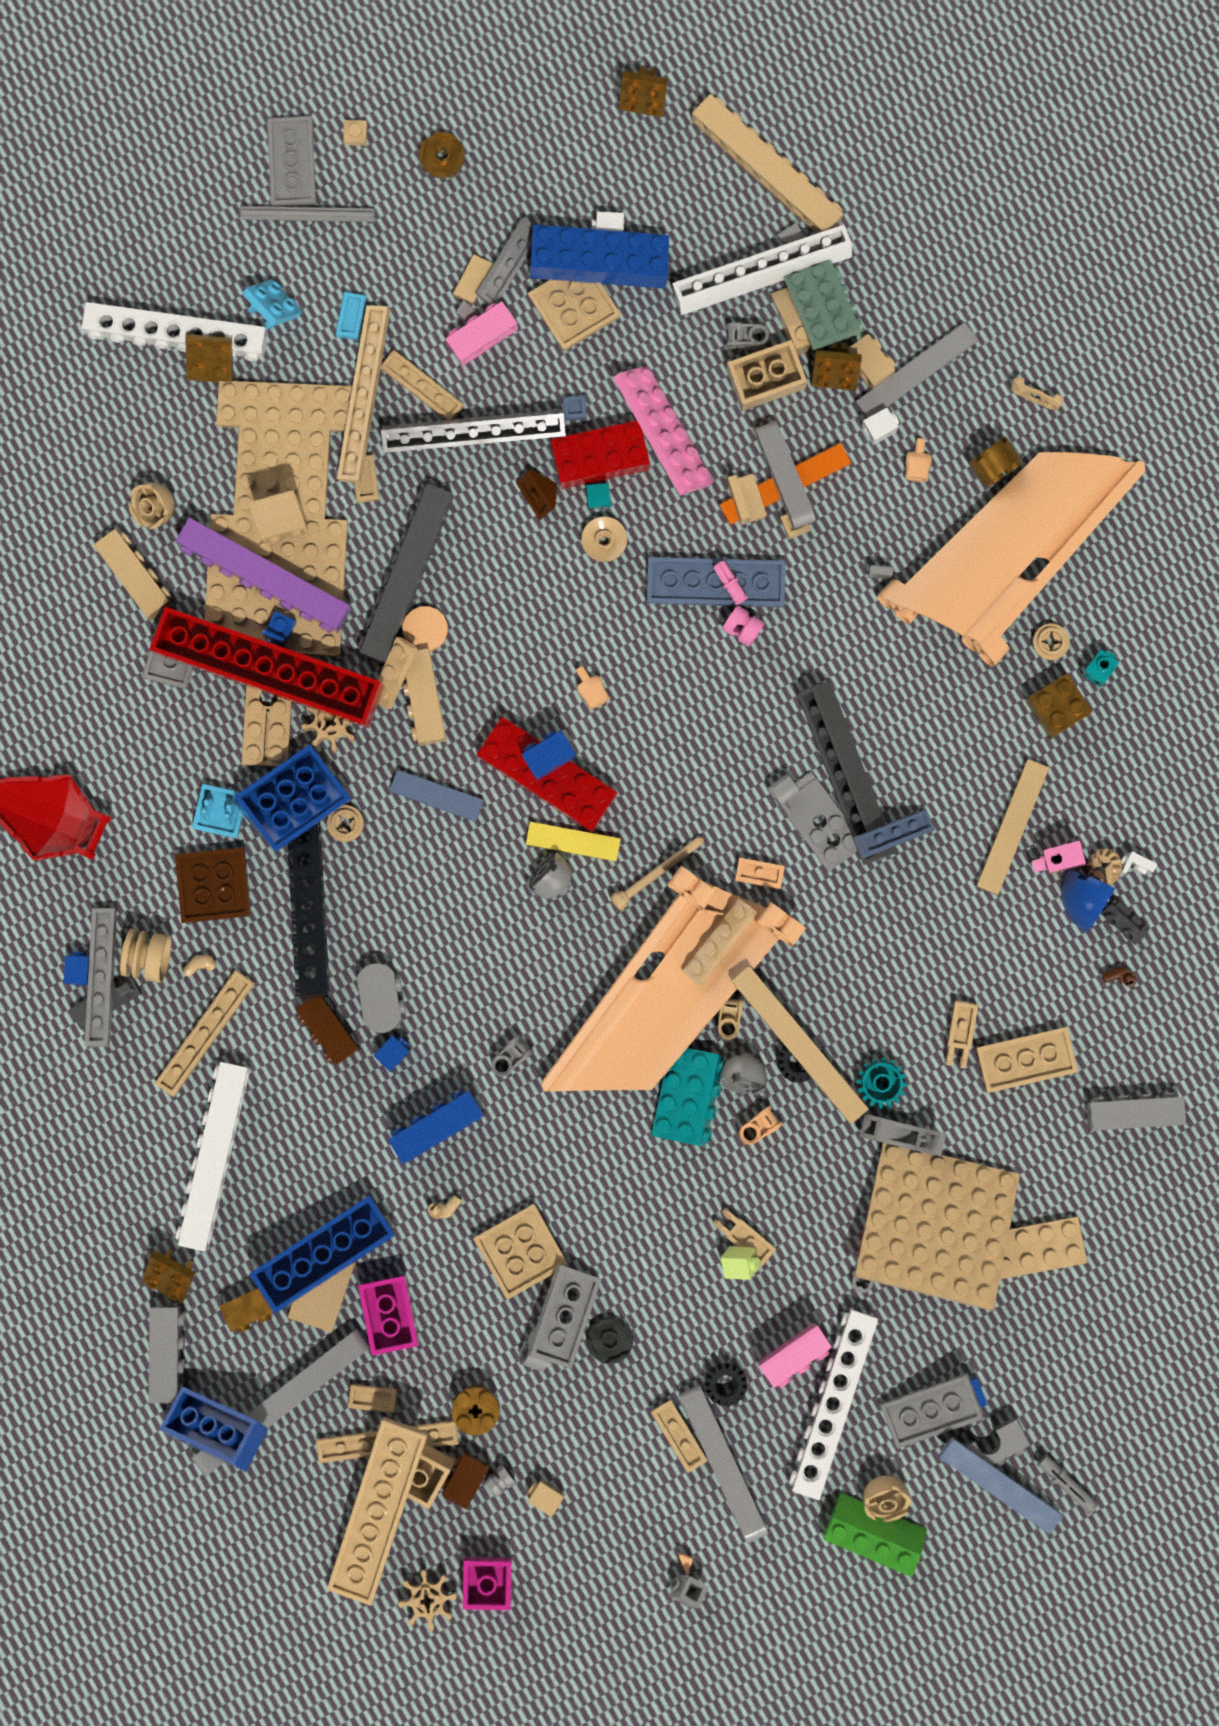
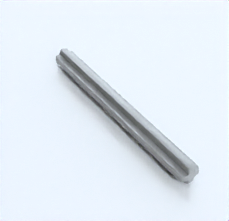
[240,206,375,222]

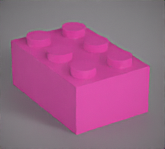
[358,1275,420,1356]

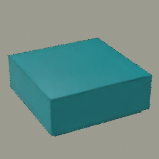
[586,483,611,509]

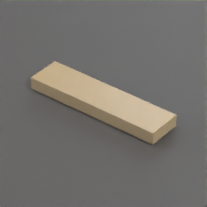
[381,350,465,420]

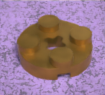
[419,132,465,179]

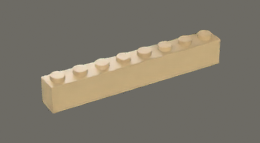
[691,94,843,234]

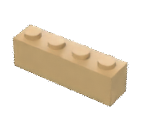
[93,529,172,621]
[403,648,447,746]

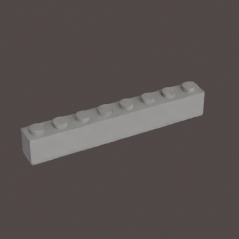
[381,409,566,453]

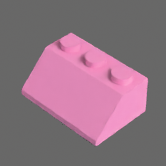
[757,1323,832,1388]

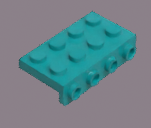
[651,1048,726,1147]

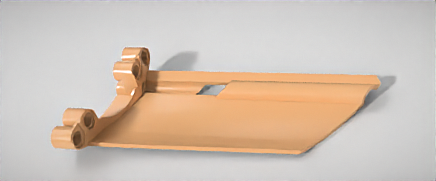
[877,452,1145,667]

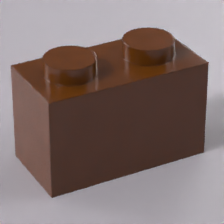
[441,1451,490,1510]

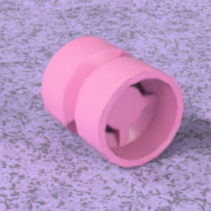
[722,605,765,648]

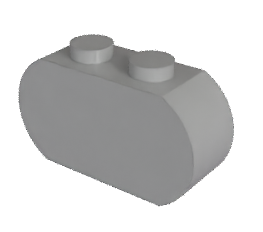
[357,963,406,1034]

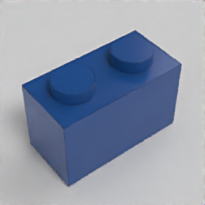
[521,730,576,781]

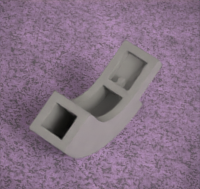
[859,1114,946,1156]

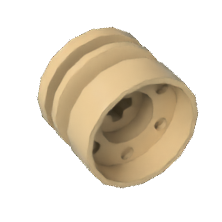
[120,929,172,983]

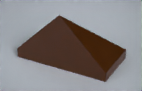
[516,470,558,521]

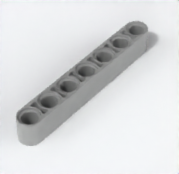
[678,1384,769,1544]

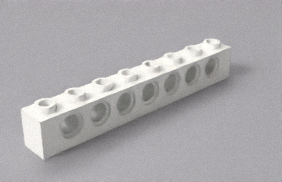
[82,302,268,362]
[789,1309,878,1501]

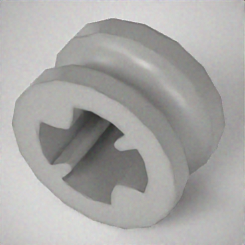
[851,1274,873,1293]

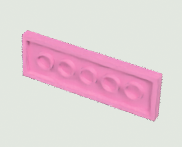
[613,365,714,496]

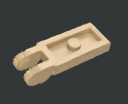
[946,1000,978,1068]
[713,1208,776,1267]

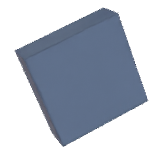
[563,395,587,421]

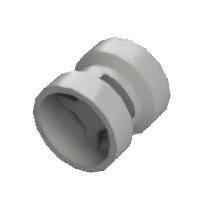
[484,1464,516,1497]

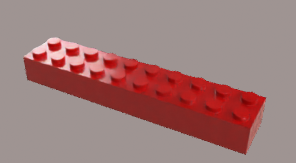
[149,607,385,729]

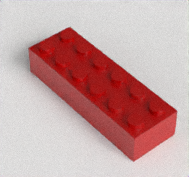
[476,717,618,833]

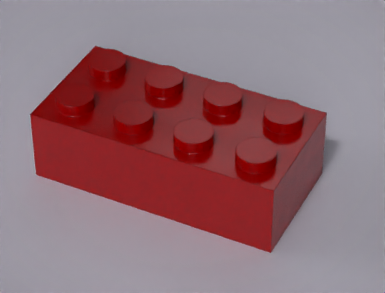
[551,421,650,489]

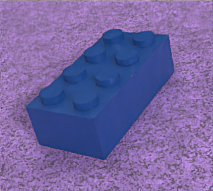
[388,1090,485,1164]
[160,1387,268,1472]

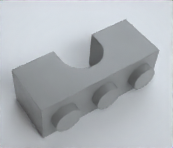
[963,1417,1030,1467]

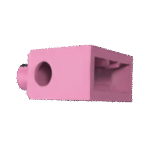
[1031,841,1086,874]

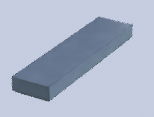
[390,770,484,822]
[854,809,935,859]

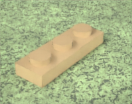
[378,637,418,709]
[651,1399,708,1473]

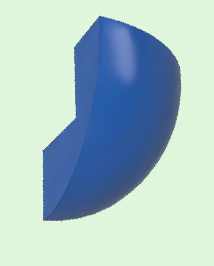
[1061,870,1115,933]

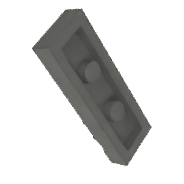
[69,975,142,1030]

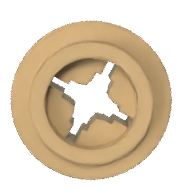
[1032,624,1070,661]
[327,805,364,842]
[1086,848,1122,885]

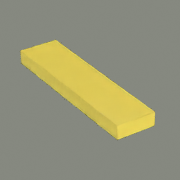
[526,822,621,862]

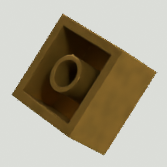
[1025,673,1093,740]

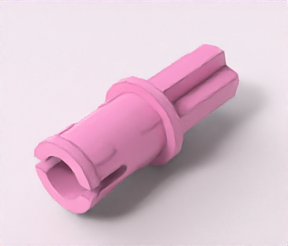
[714,561,748,606]

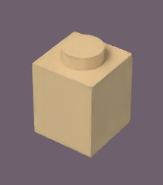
[527,1479,565,1517]

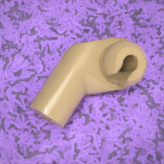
[427,1194,462,1219]

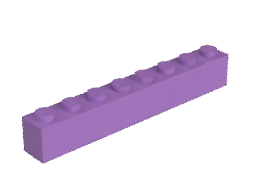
[176,518,352,633]

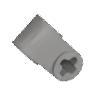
[726,323,769,350]
[491,1035,534,1077]

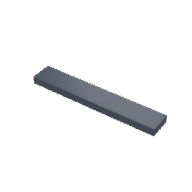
[938,1437,1063,1535]

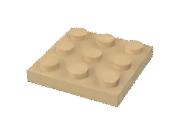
[527,280,621,352]
[473,1204,568,1300]

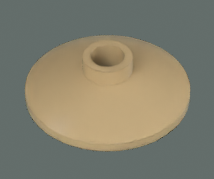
[582,517,627,562]

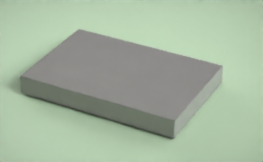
[142,612,194,690]

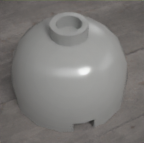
[527,853,572,899]
[720,1053,767,1095]

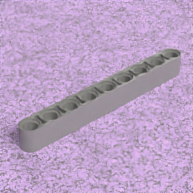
[191,1329,370,1477]

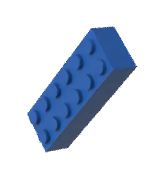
[530,224,669,289]
[249,1196,395,1315]

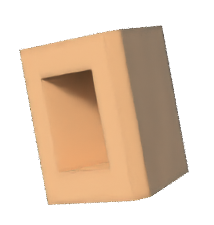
[679,1552,693,1575]

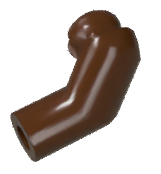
[1101,966,1137,987]

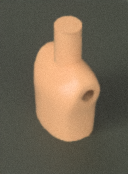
[905,438,932,482]
[576,666,610,710]

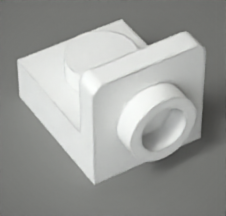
[1121,851,1157,875]

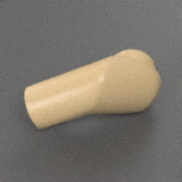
[181,955,217,978]

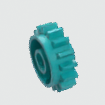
[856,1058,908,1109]

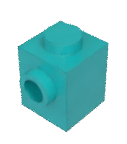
[1081,649,1120,688]

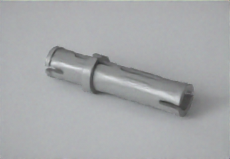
[1037,1454,1099,1515]

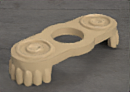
[1011,377,1064,410]

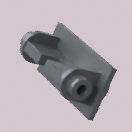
[1101,899,1149,945]

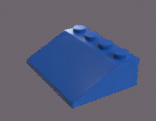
[234,744,351,852]

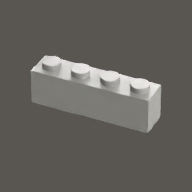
[1087,1093,1186,1131]
[149,1306,185,1403]

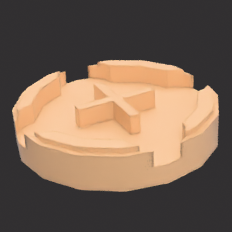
[403,606,448,652]

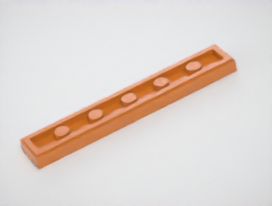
[719,443,851,526]

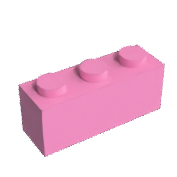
[446,301,518,367]

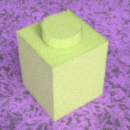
[721,1246,760,1280]

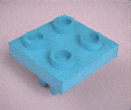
[242,279,303,330]
[192,784,244,839]

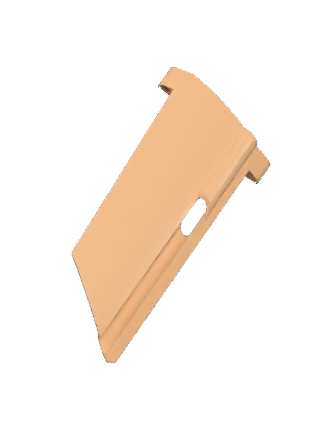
[541,866,806,1091]

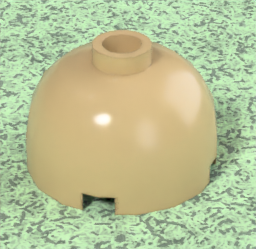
[129,482,175,529]
[863,1475,912,1522]

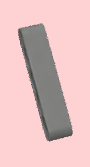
[754,421,816,529]

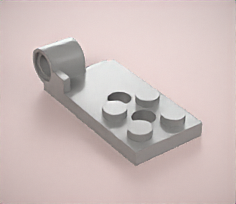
[768,772,858,873]
[519,1264,601,1371]

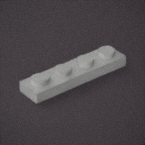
[476,218,533,306]

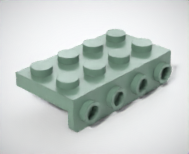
[783,260,864,350]

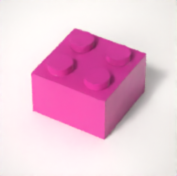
[463,1557,512,1610]

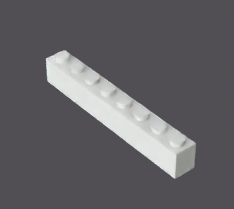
[672,225,852,315]
[176,1062,251,1252]

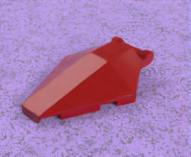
[0,775,112,861]

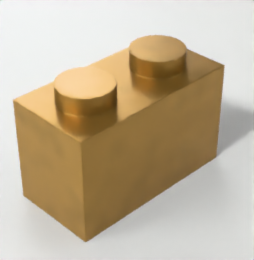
[219,1289,273,1334]

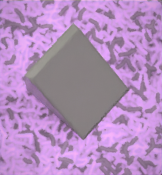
[456,301,478,322]

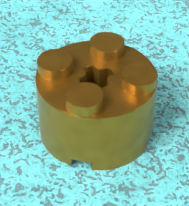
[968,436,1022,488]
[452,1385,500,1435]

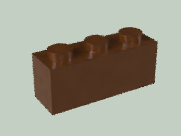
[296,998,361,1066]

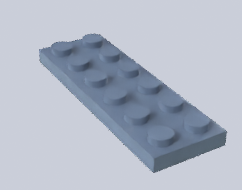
[647,557,785,608]

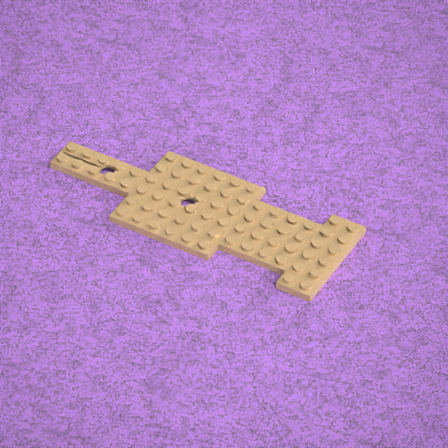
[204,381,353,767]

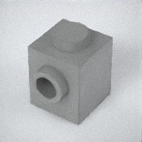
[669,1575,709,1609]

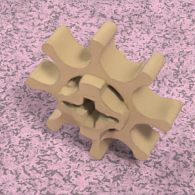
[302,707,355,753]
[398,1569,458,1631]

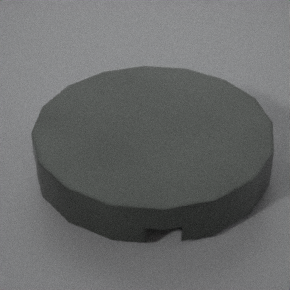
[587,1317,634,1365]

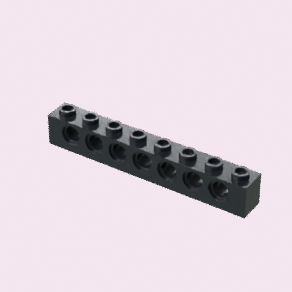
[288,822,330,1000]

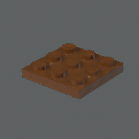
[175,847,251,924]

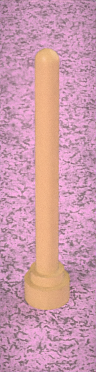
[609,836,704,911]

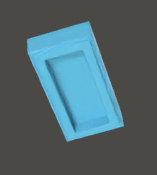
[336,291,367,341]

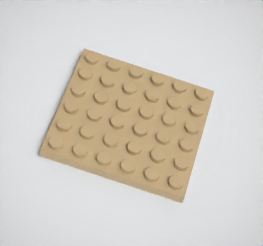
[854,1143,1020,1311]

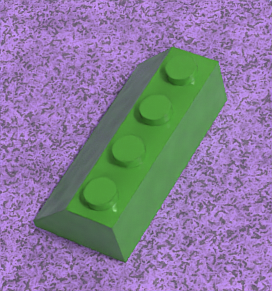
[822,1492,927,1577]

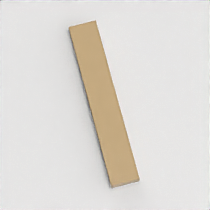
[976,759,1049,895]
[154,970,255,1097]
[316,1420,459,1463]

